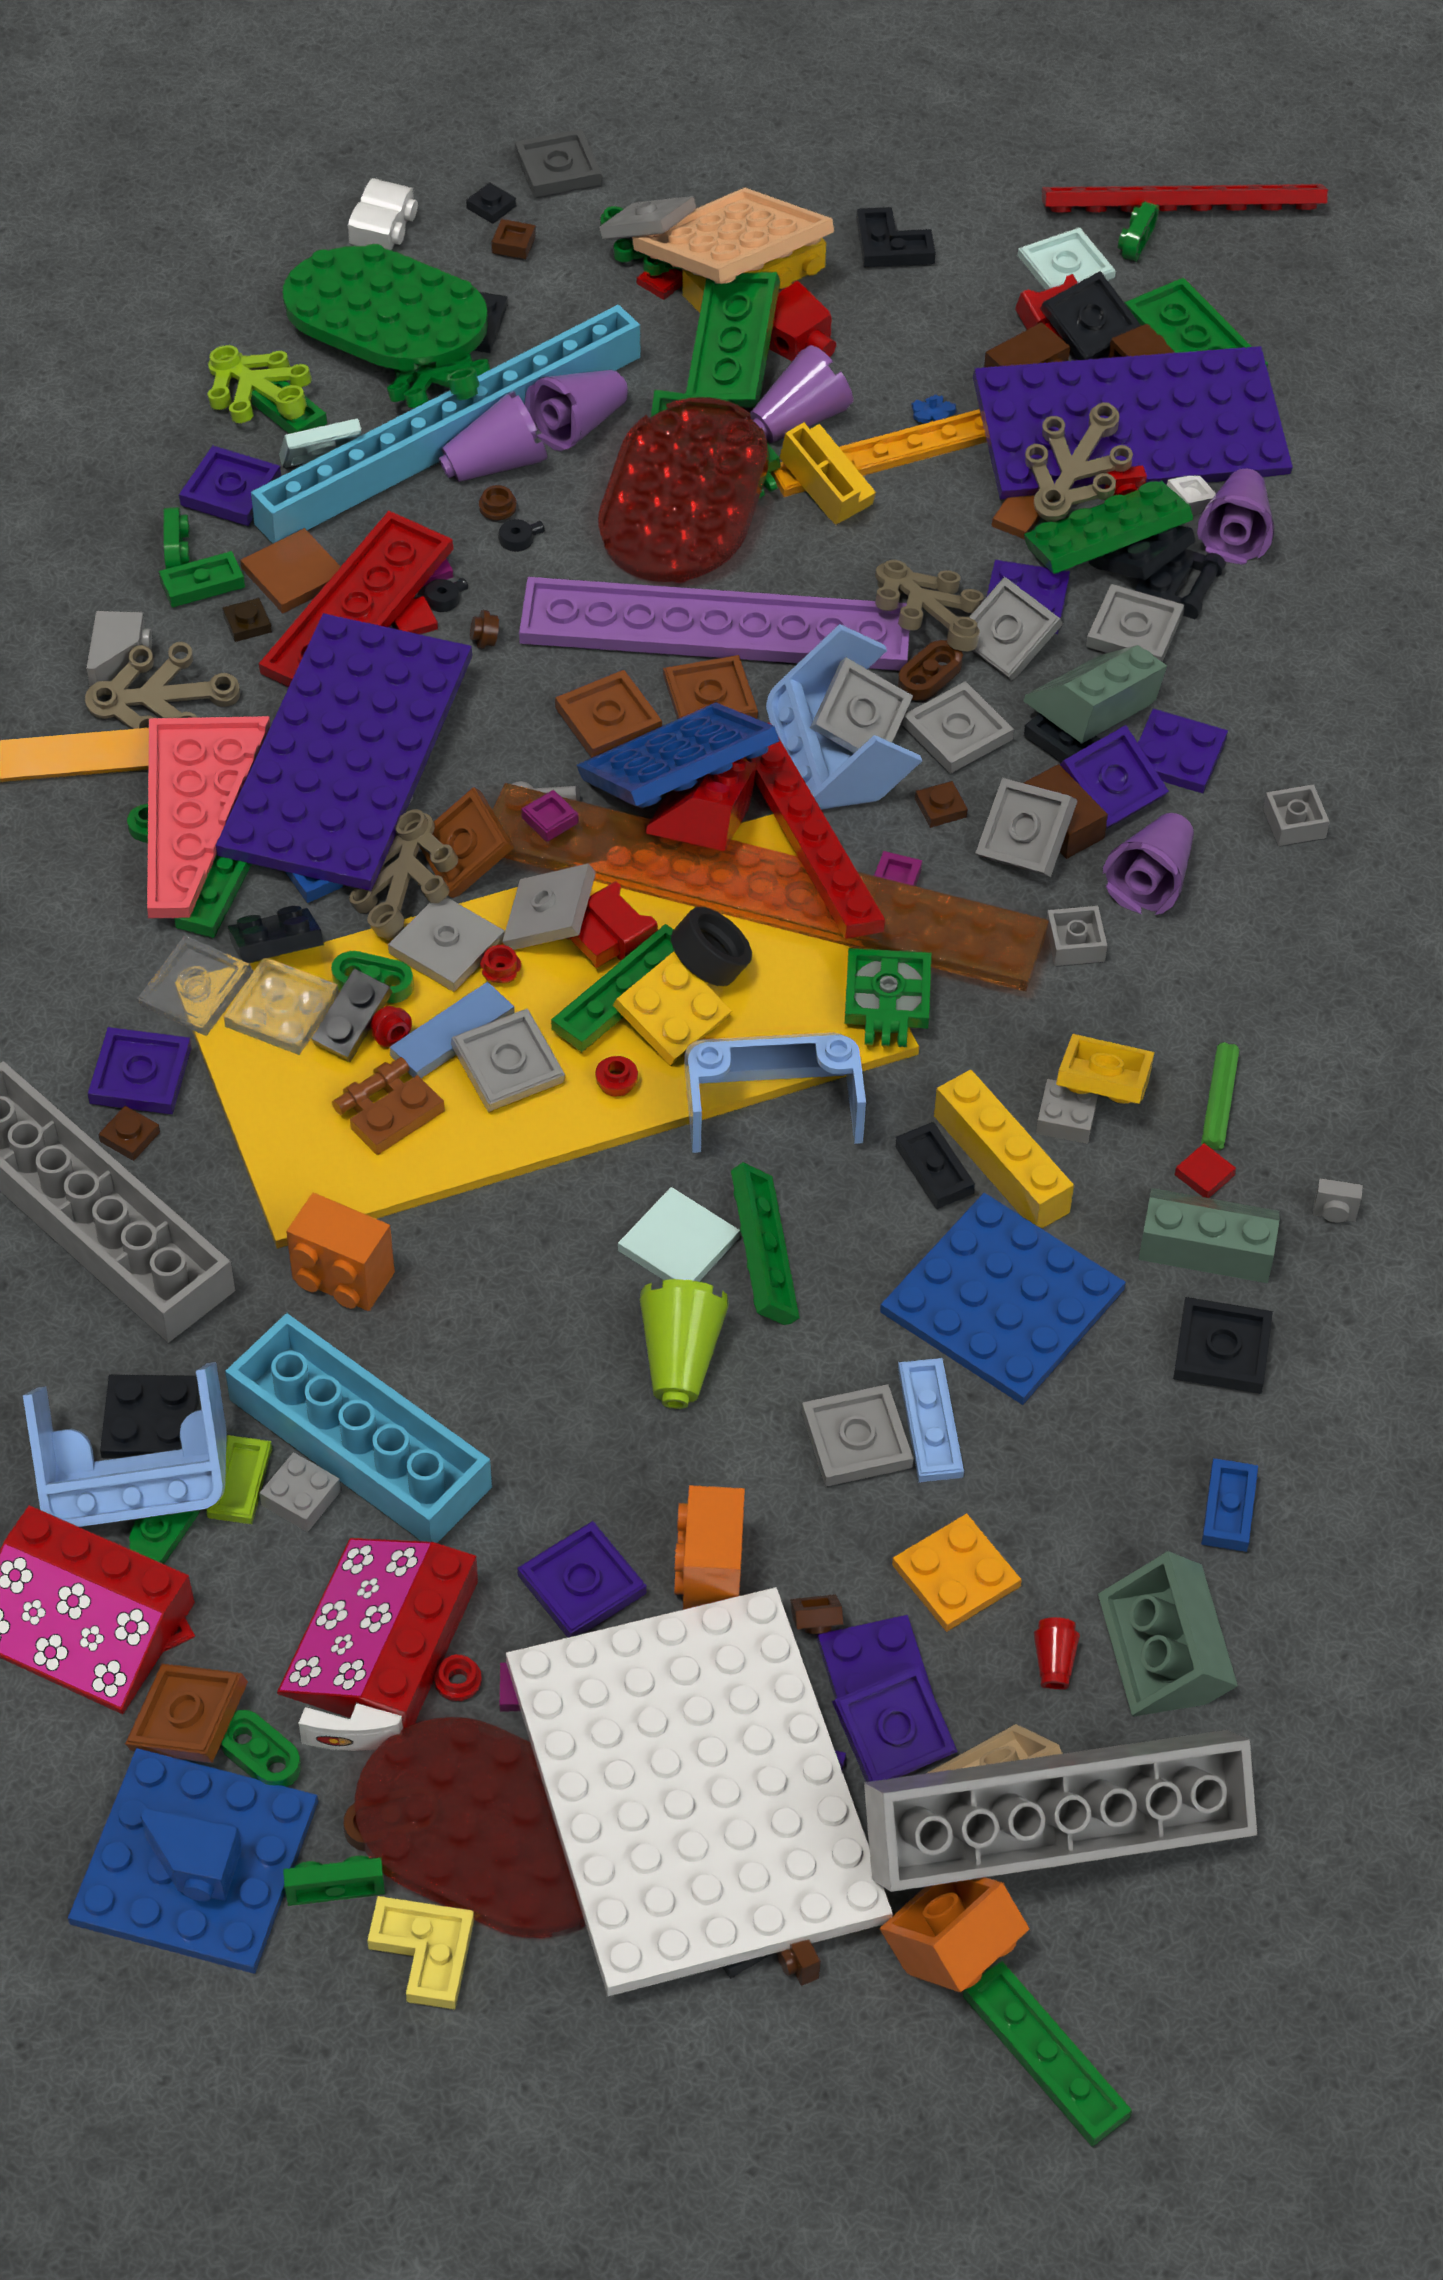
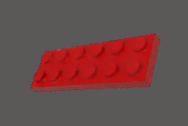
[259,511,454,687]

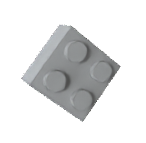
[1263,785,1330,846]
[1046,906,1107,966]
[1036,1079,1098,1144]
[260,1452,341,1532]

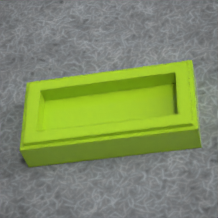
[207,1435,272,1524]

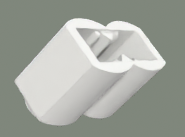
[348,178,418,250]

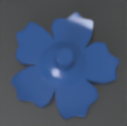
[912,394,956,423]

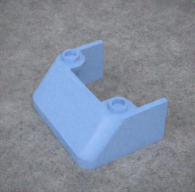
[766,624,922,810]
[684,1032,866,1153]
[23,1362,227,1527]

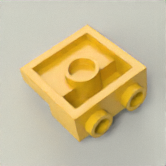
[1056,1034,1155,1104]

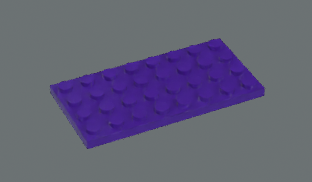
[973,346,1293,500]
[216,613,472,891]

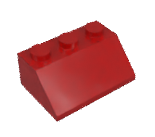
[646,757,757,851]

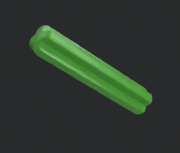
[1201,1042,1239,1150]

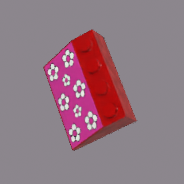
[0,1505,195,1715]
[277,1538,478,1737]

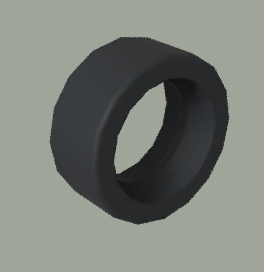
[671,907,752,986]

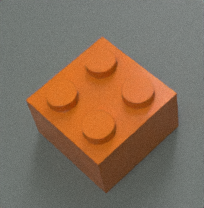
[286,1192,395,1311]
[674,1485,745,1610]
[879,1877,1030,1993]

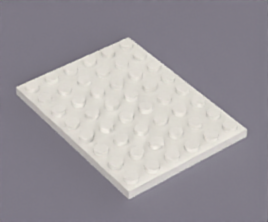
[506,1587,893,1997]

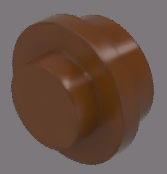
[479,485,517,520]
[470,610,499,649]

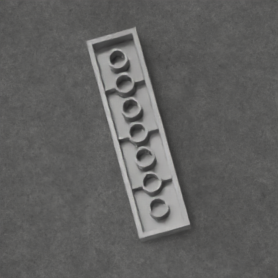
[0,1061,235,1343]
[864,1730,1257,1892]

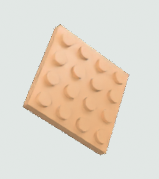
[632,188,834,284]

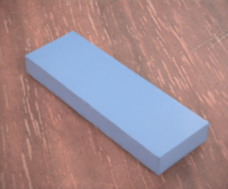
[898,1358,964,1482]

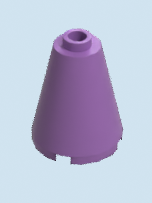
[750,345,853,443]
[525,370,628,451]
[438,391,547,482]
[1197,469,1274,564]
[1103,813,1194,915]

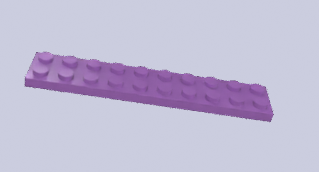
[519,577,910,670]

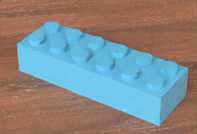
[225,1313,492,1543]

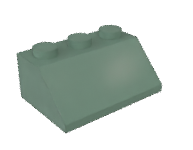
[1023,645,1167,743]
[1138,1188,1280,1283]
[1098,1551,1238,1716]

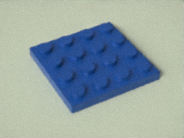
[577,702,780,807]
[880,1193,1126,1405]
[68,1748,318,1974]

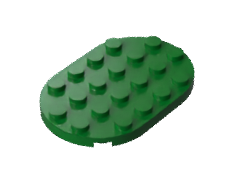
[283,244,488,370]

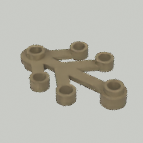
[1025,403,1133,522]
[875,560,984,651]
[85,642,240,729]
[349,809,458,940]

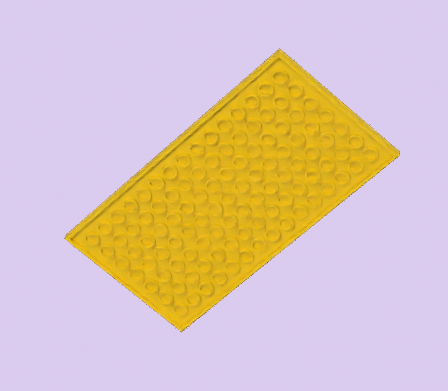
[176,814,919,1249]

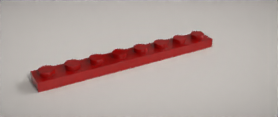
[1042,184,1328,213]
[745,722,885,939]

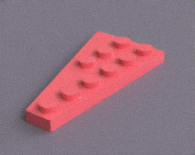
[147,716,270,918]

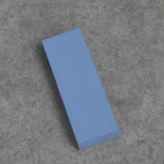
[390,982,515,1078]

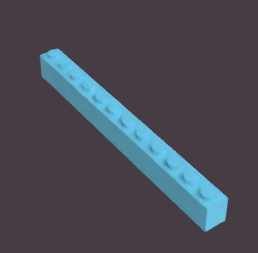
[251,305,640,543]

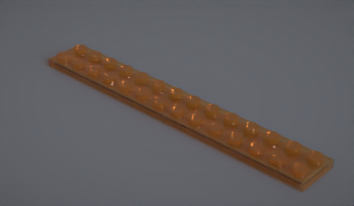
[492,783,1049,992]

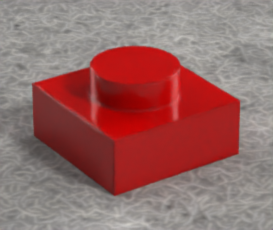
[1104,465,1147,496]

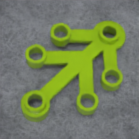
[207,345,312,423]

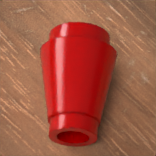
[1033,1617,1080,1690]

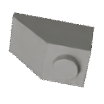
[86,611,152,687]

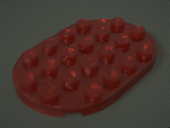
[598,397,769,583]
[355,1717,586,1938]

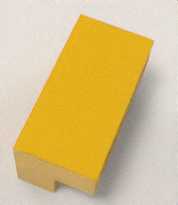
[779,422,876,525]

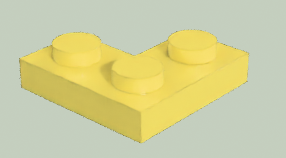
[367,1896,474,2010]

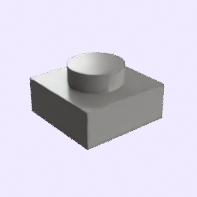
[1313,1178,1363,1223]

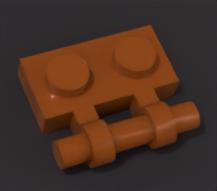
[332,1057,445,1155]

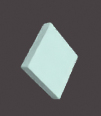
[1017,227,1116,290]
[279,418,362,468]
[618,1187,740,1282]

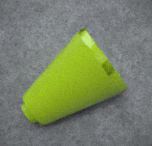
[640,1279,729,1409]

